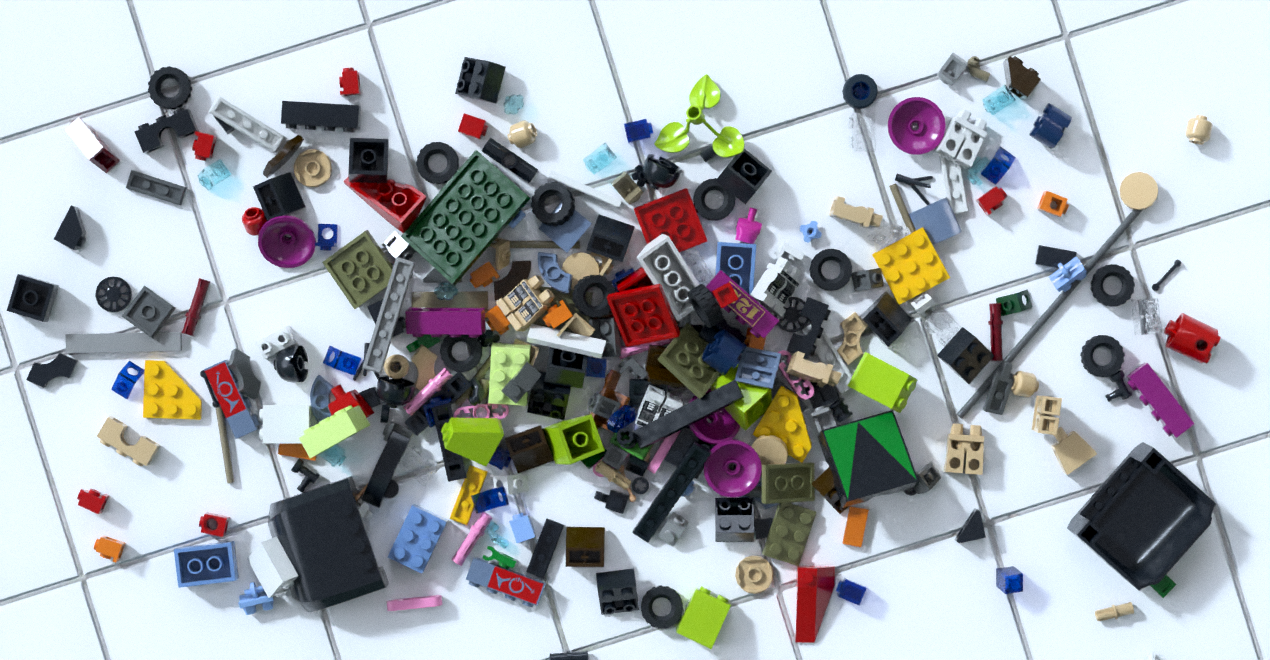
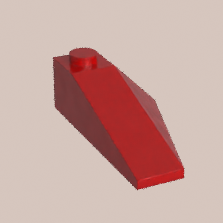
[343,177,427,233]
[795,566,835,643]

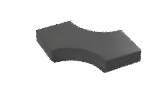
[228,348,261,400]

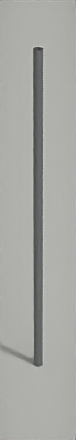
[957,210,1143,419]

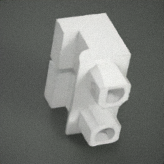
[255,326,298,359]

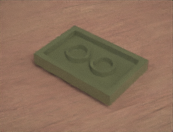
[762,462,815,504]
[762,503,817,566]

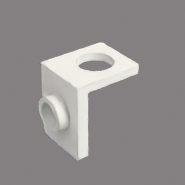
[493,473,529,495]

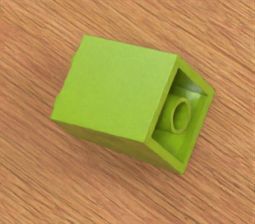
[847,352,918,413]
[711,365,772,431]
[543,414,605,465]
[441,418,504,467]
[676,586,731,649]

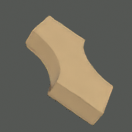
[837,312,867,366]
[410,345,438,391]

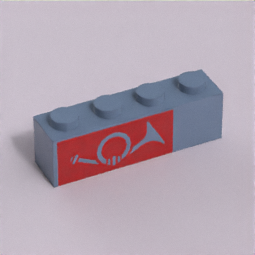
[204,359,260,439]
[465,556,546,607]

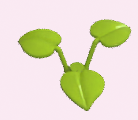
[654,74,745,158]

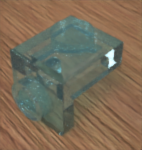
[982,84,1016,115]
[583,142,617,175]
[966,156,990,186]
[197,159,231,191]
[318,444,347,467]

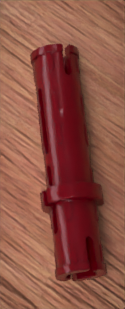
[181,278,211,336]
[988,303,1003,361]

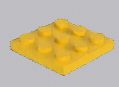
[872,227,950,305]

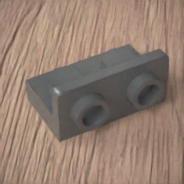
[589,318,621,358]

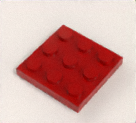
[633,188,708,252]
[607,283,680,347]

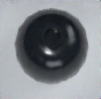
[643,154,682,190]
[274,344,308,383]
[377,375,416,408]

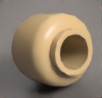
[1185,115,1213,145]
[507,120,537,148]
[384,354,410,379]
[1011,371,1039,397]

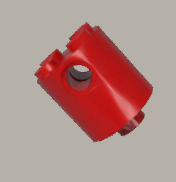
[1164,313,1221,364]

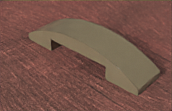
[411,291,488,310]

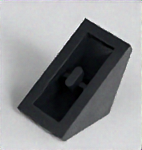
[954,508,986,543]

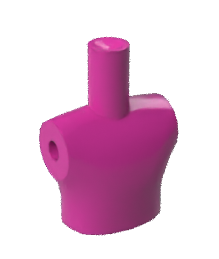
[735,207,762,244]

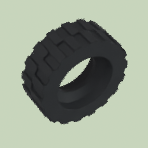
[148,66,192,109]
[416,142,459,184]
[693,178,736,221]
[531,182,575,227]
[809,249,853,291]
[1090,264,1135,307]
[572,275,616,317]
[687,284,724,328]
[440,335,483,372]
[1080,335,1125,377]
[641,585,683,629]

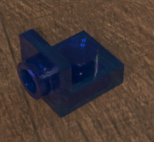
[489,446,511,470]

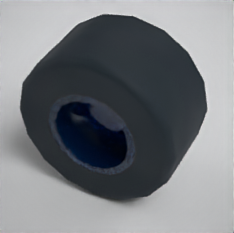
[842,74,878,109]

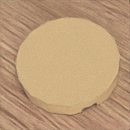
[293,149,332,187]
[1119,172,1158,210]
[562,252,600,289]
[751,435,788,466]
[735,555,773,594]

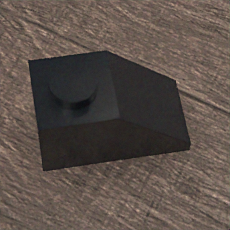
[54,205,86,250]

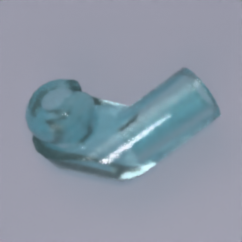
[486,522,509,549]

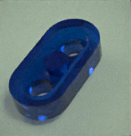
[607,405,636,433]

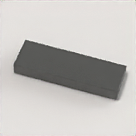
[126,170,187,206]

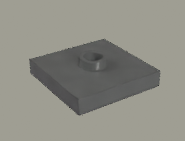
[122,285,176,339]

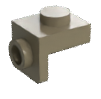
[611,171,644,205]

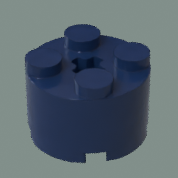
[1029,103,1072,149]
[702,329,747,375]

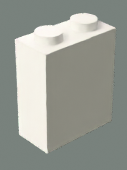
[259,405,311,444]
[247,536,298,598]

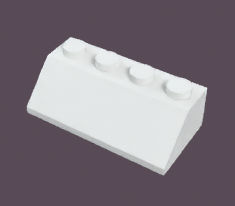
[637,234,700,321]

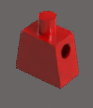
[328,384,375,418]

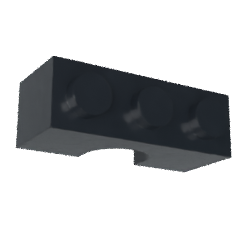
[134,107,199,154]
[786,297,831,359]

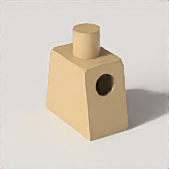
[1051,426,1097,475]

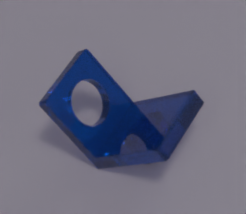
[981,146,1016,185]
[315,224,338,251]
[611,268,634,292]
[323,345,361,375]
[111,361,144,399]
[423,396,452,428]
[471,486,509,514]

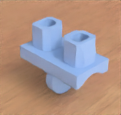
[1049,257,1087,292]
[238,582,274,615]

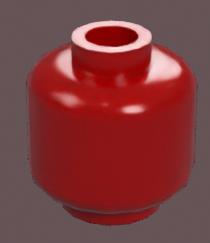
[241,207,267,236]

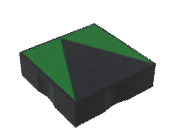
[817,410,919,508]

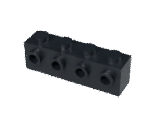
[281,100,361,133]

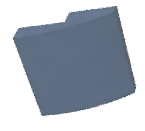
[909,197,962,245]
[538,201,592,253]
[735,347,782,389]

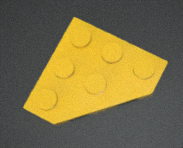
[143,360,202,420]
[752,386,812,463]

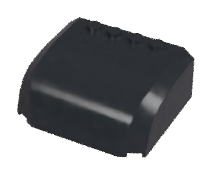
[1067,442,1216,591]
[268,476,389,612]

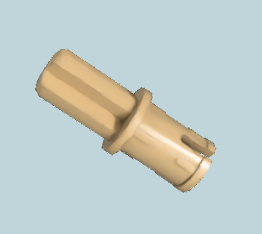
[595,460,631,490]
[1095,602,1134,621]

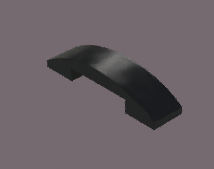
[404,371,472,436]
[431,403,467,482]
[362,431,411,508]

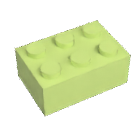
[488,343,531,406]
[299,405,370,458]

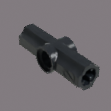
[481,137,538,183]

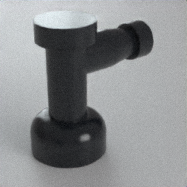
[1105,370,1133,402]
[291,458,320,493]

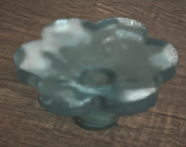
[503,94,524,115]
[434,281,458,300]

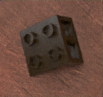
[645,344,686,388]

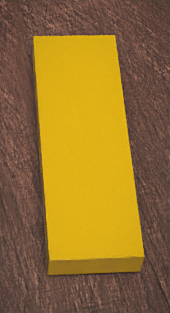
[449,465,488,525]

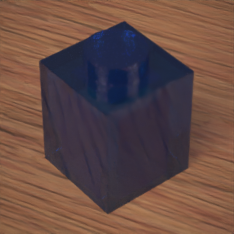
[624,119,653,144]
[586,357,607,378]
[996,566,1023,594]
[835,577,867,605]

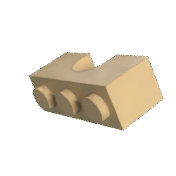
[96,416,161,467]

